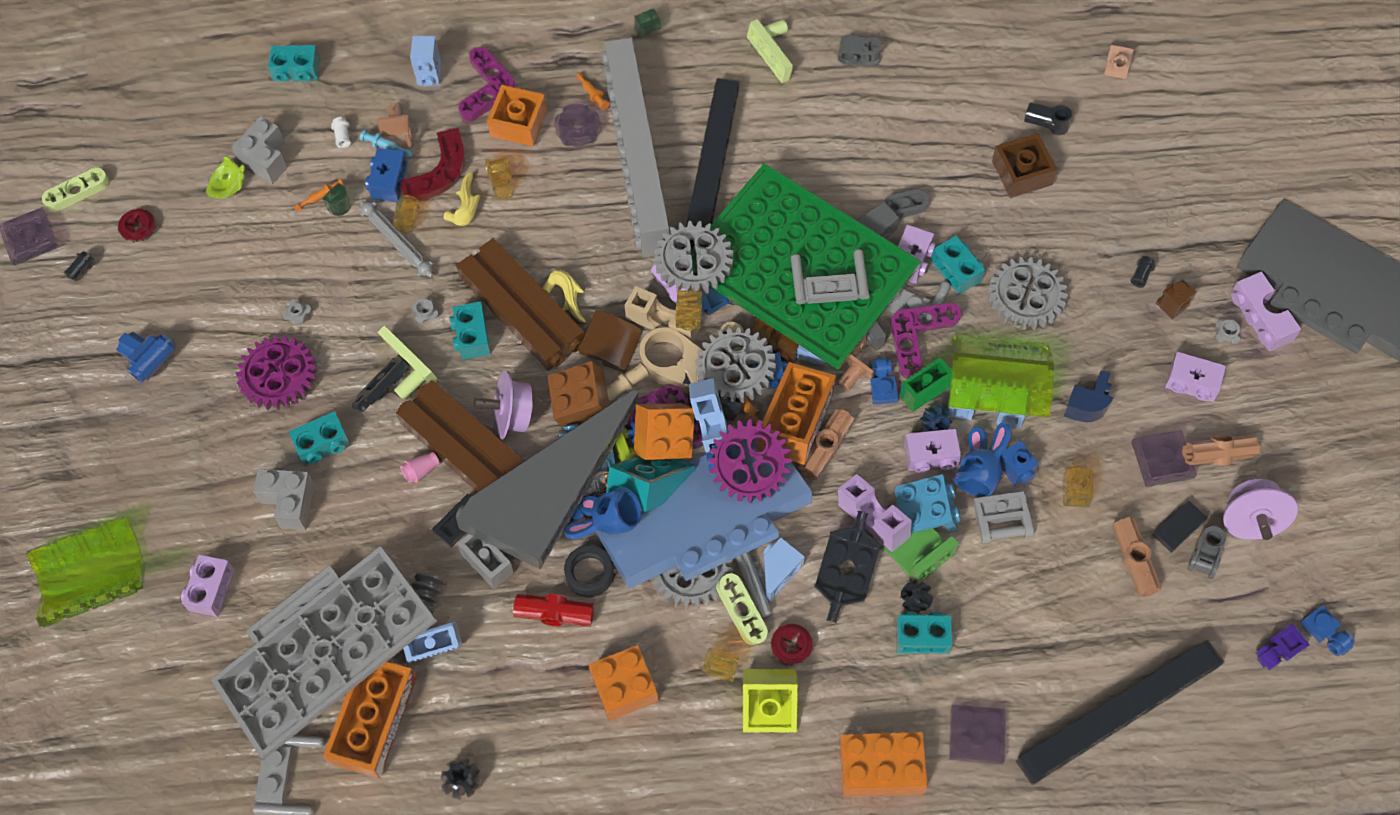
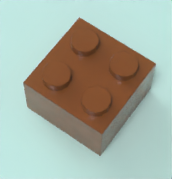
[547,361,610,427]

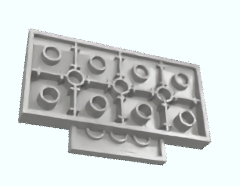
[211,546,437,760]

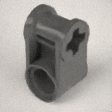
[837,35,881,67]
[1187,526,1226,579]

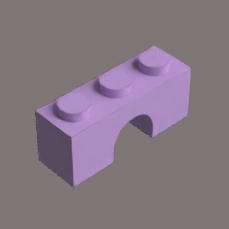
[1231,272,1301,352]
[838,474,911,552]

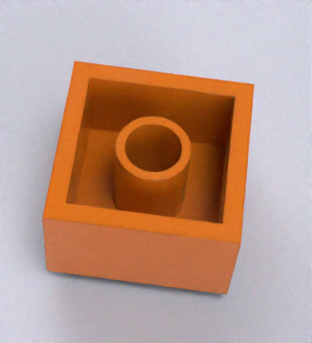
[487,85,547,147]
[634,403,694,460]
[588,645,659,721]

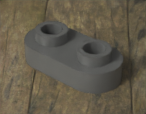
[884,189,929,218]

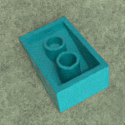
[606,456,696,512]

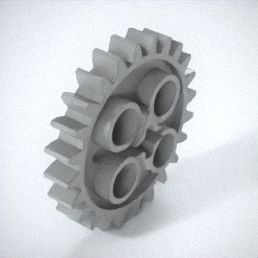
[654,221,733,295]
[988,257,1068,330]
[695,327,776,403]
[652,560,733,610]

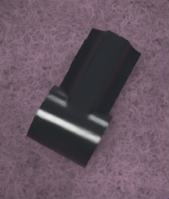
[1024,102,1072,135]

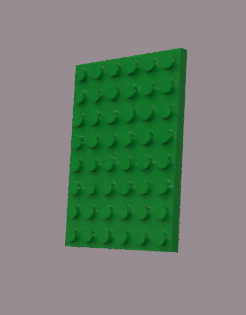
[683,163,921,371]

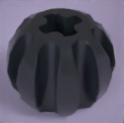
[440,758,481,800]

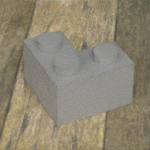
[231,116,287,184]
[253,469,314,530]
[457,534,513,589]

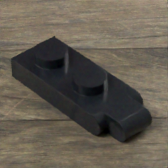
[352,358,408,411]

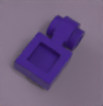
[1255,624,1310,671]

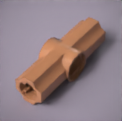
[798,409,854,481]
[1182,434,1260,466]
[1112,517,1162,597]

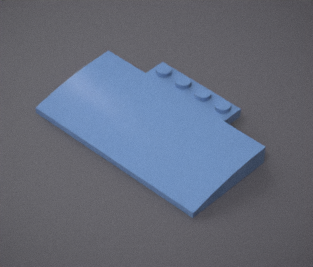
[587,439,812,589]

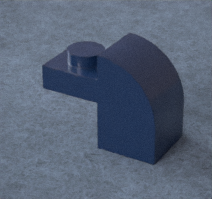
[1064,370,1113,422]

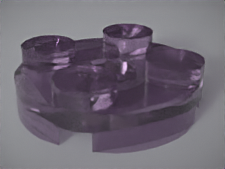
[554,103,600,146]

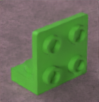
[884,528,959,582]

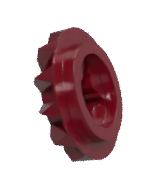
[118,209,156,243]
[771,624,813,666]

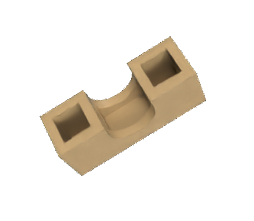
[625,286,701,342]

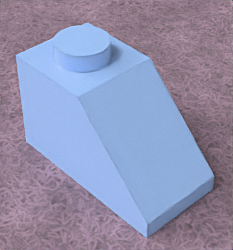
[763,538,804,602]

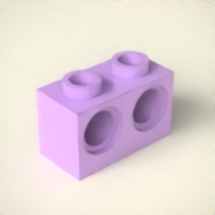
[181,555,235,617]

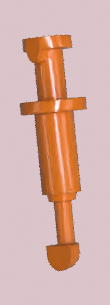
[576,73,610,111]
[294,178,346,211]
[729,380,760,426]

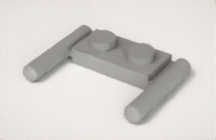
[791,249,870,304]
[886,281,950,324]
[253,735,325,815]

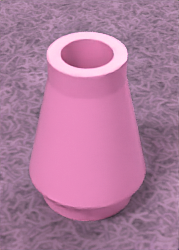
[400,452,440,483]

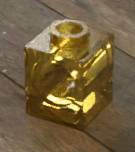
[675,290,702,331]
[1062,466,1094,507]
[701,648,739,682]

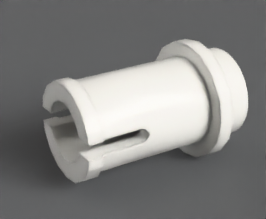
[331,117,351,148]

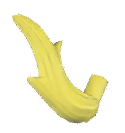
[444,172,480,226]
[542,270,587,324]

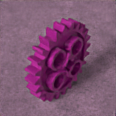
[236,335,317,410]
[708,419,792,503]

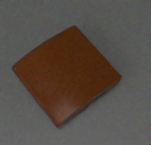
[579,309,642,372]

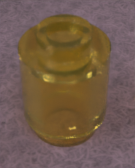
[393,195,420,232]

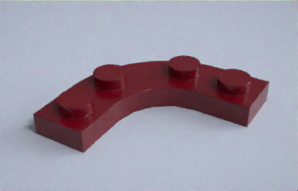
[400,127,465,204]

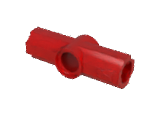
[513,593,594,627]

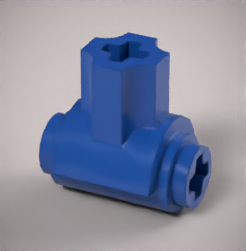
[116,331,175,383]

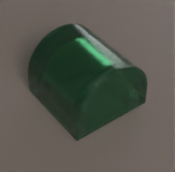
[634,8,661,37]
[323,183,351,216]

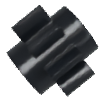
[900,579,933,614]

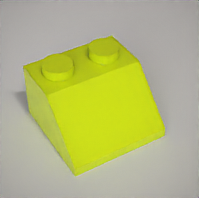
[743,669,797,732]

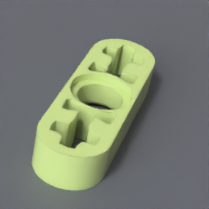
[42,168,109,212]
[716,573,768,645]

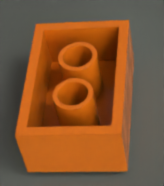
[839,732,927,797]

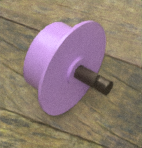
[474,371,533,440]
[1223,479,1298,540]

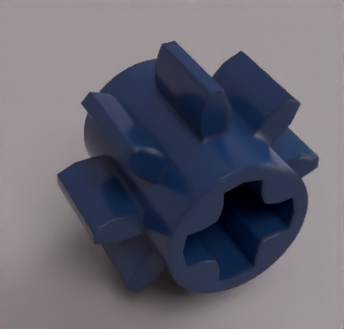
[919,404,953,432]

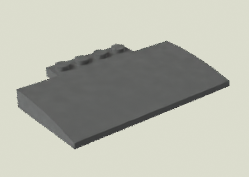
[1236,199,1400,361]

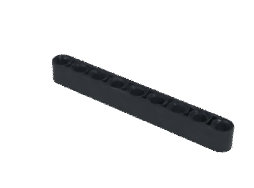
[682,78,740,249]
[1016,640,1225,785]

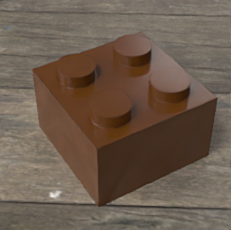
[992,133,1057,198]

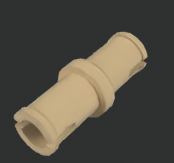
[607,363,649,403]

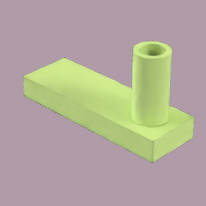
[747,19,793,83]
[377,326,438,400]

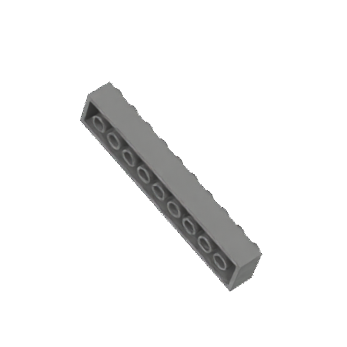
[602,38,669,258]

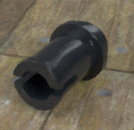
[64,251,94,282]
[1130,256,1155,288]

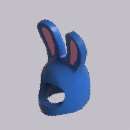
[953,422,1011,497]
[564,486,642,539]

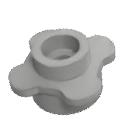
[411,298,438,324]
[282,299,311,325]
[1215,320,1241,344]

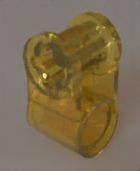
[485,155,514,200]

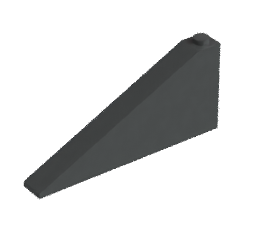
[456,390,639,569]

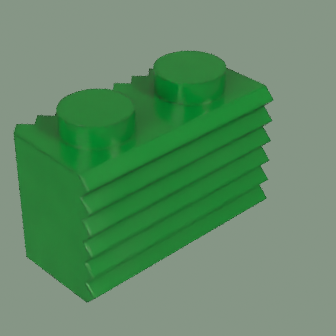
[899,357,955,412]

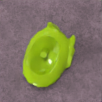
[206,156,245,199]

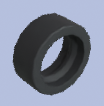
[564,545,614,597]

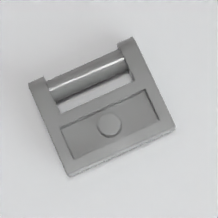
[973,491,1034,544]

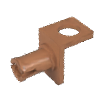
[1104,44,1133,79]
[377,103,412,149]
[837,336,874,391]

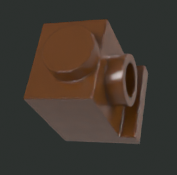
[1156,279,1196,319]

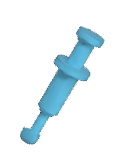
[360,130,412,157]

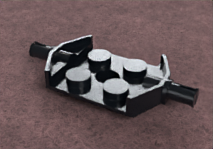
[814,511,880,623]

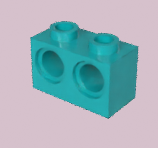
[268,45,320,82]
[931,236,985,295]
[450,302,491,360]
[288,411,351,466]
[896,612,952,654]

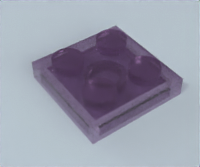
[0,207,59,265]
[1131,429,1197,487]
[949,704,1006,765]

